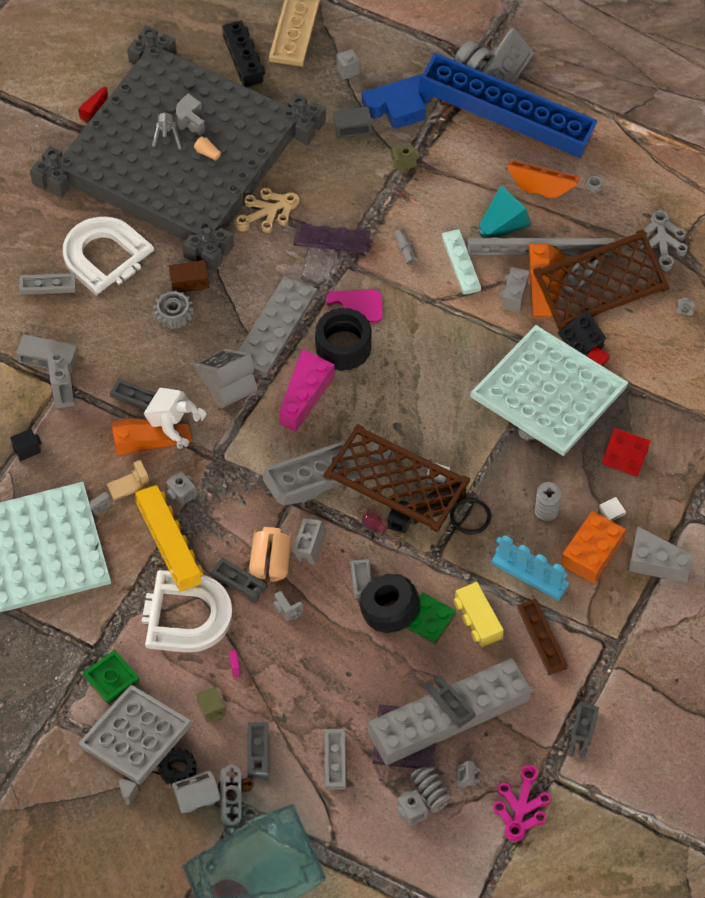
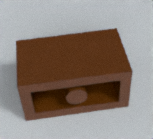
[169,260,209,293]

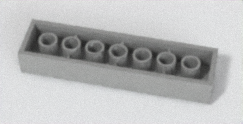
[367,658,532,766]

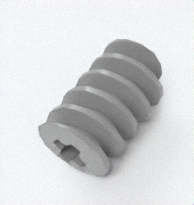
[535,482,562,521]
[410,767,452,813]

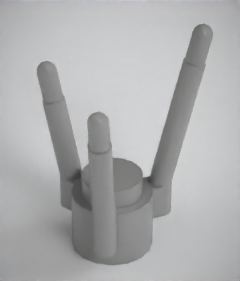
[152,113,182,150]

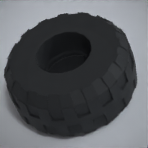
[359,574,420,633]

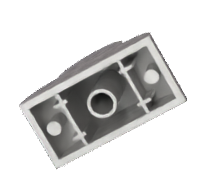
[193,349,257,408]

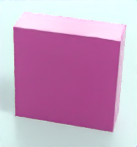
[229,650,241,678]

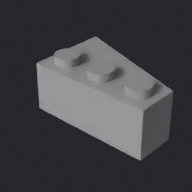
[629,527,693,583]

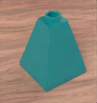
[478,186,531,238]

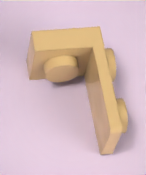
[107,460,150,500]

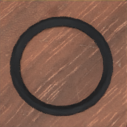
[450,498,491,534]

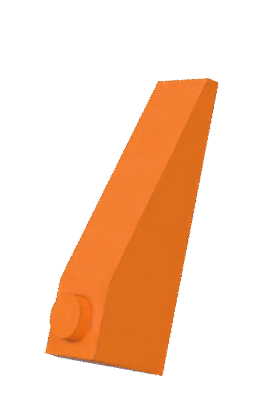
[528,244,565,318]
[111,418,192,455]

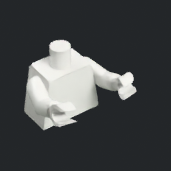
[144,388,206,449]

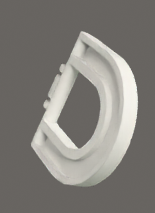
[63,217,154,295]
[142,570,232,652]

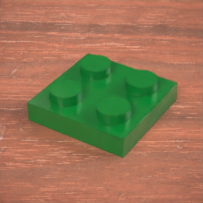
[407,592,456,644]
[83,650,140,704]

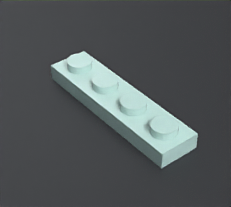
[442,229,481,295]

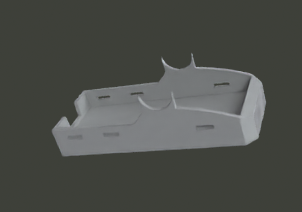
[263,441,364,505]

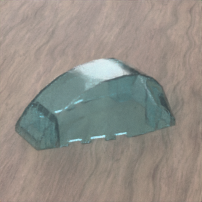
[182,804,326,898]

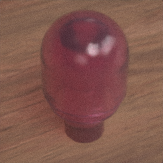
[362,512,387,533]

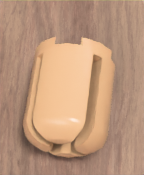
[249,527,292,582]

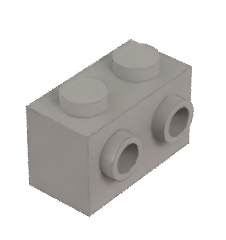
[500,267,529,313]
[171,771,221,813]

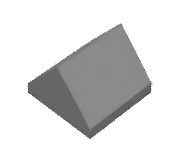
[118,779,139,806]

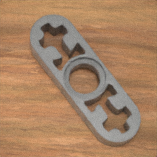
[220,765,241,826]

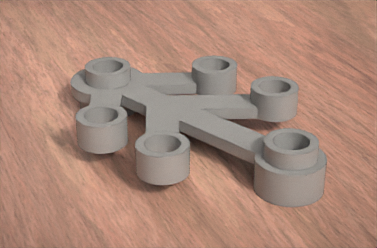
[639,210,688,272]

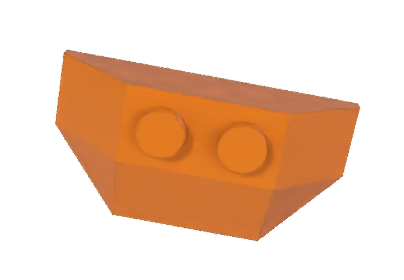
[507,160,580,198]

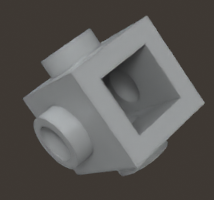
[166,471,197,507]
[396,790,428,827]

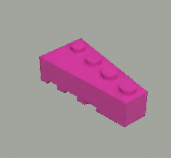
[279,349,335,432]

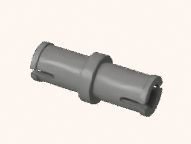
[394,229,417,265]

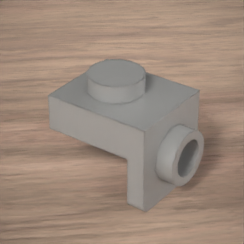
[273,591,303,621]

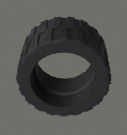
[315,308,372,371]

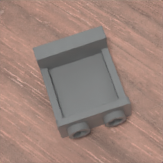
[47,350,74,408]

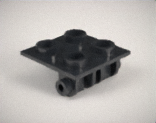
[557,310,607,355]

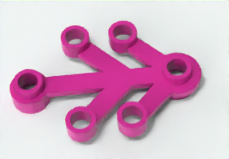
[493,765,551,842]

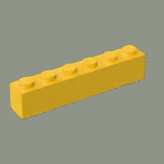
[135,485,203,592]

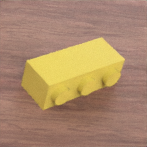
[453,582,504,648]

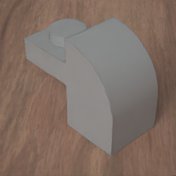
[176,93,205,136]

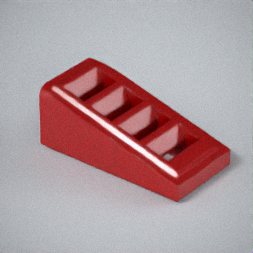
[78,86,108,123]

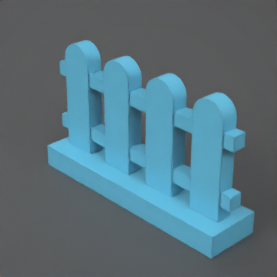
[491,535,569,601]

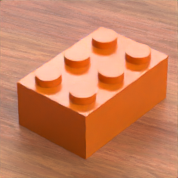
[561,511,626,584]

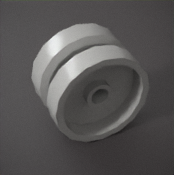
[454,40,494,72]

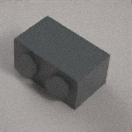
[333,106,372,139]

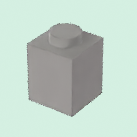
[336,49,359,80]

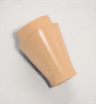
[194,136,221,161]

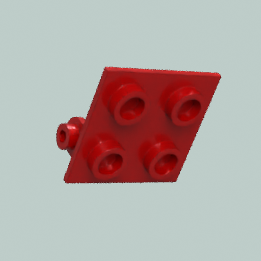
[601,428,651,477]

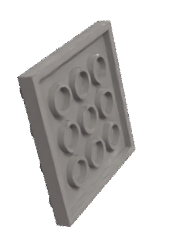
[78,685,193,785]

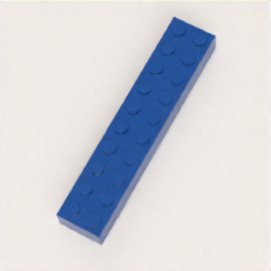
[418,53,598,158]

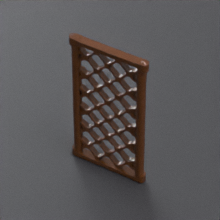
[533,229,670,331]
[324,424,470,533]

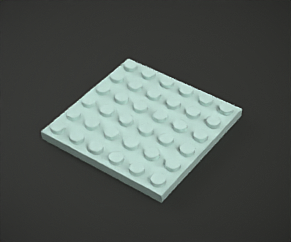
[470,325,628,456]
[0,482,111,612]

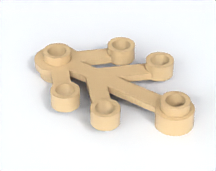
[235,188,300,233]

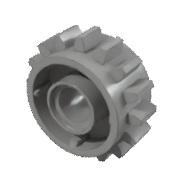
[153,291,194,329]

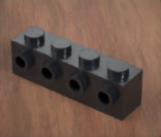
[222,20,265,87]

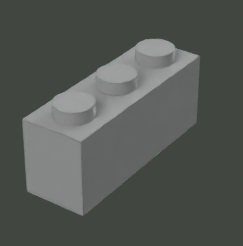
[16,334,79,374]

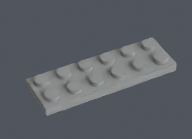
[238,276,317,377]

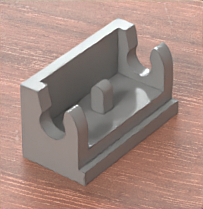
[292,518,326,565]

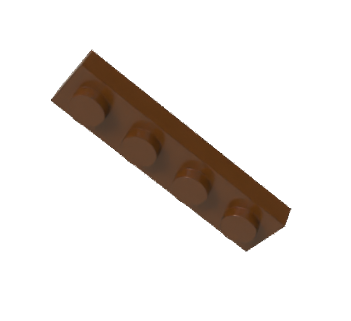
[517,598,568,675]

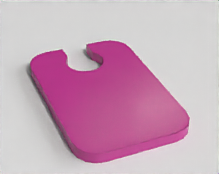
[326,290,383,323]

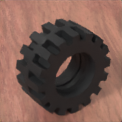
[159,747,197,787]

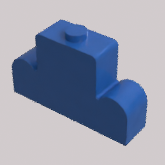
[362,74,433,129]

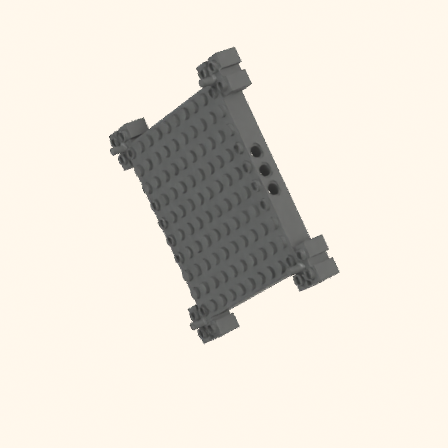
[30,25,326,272]

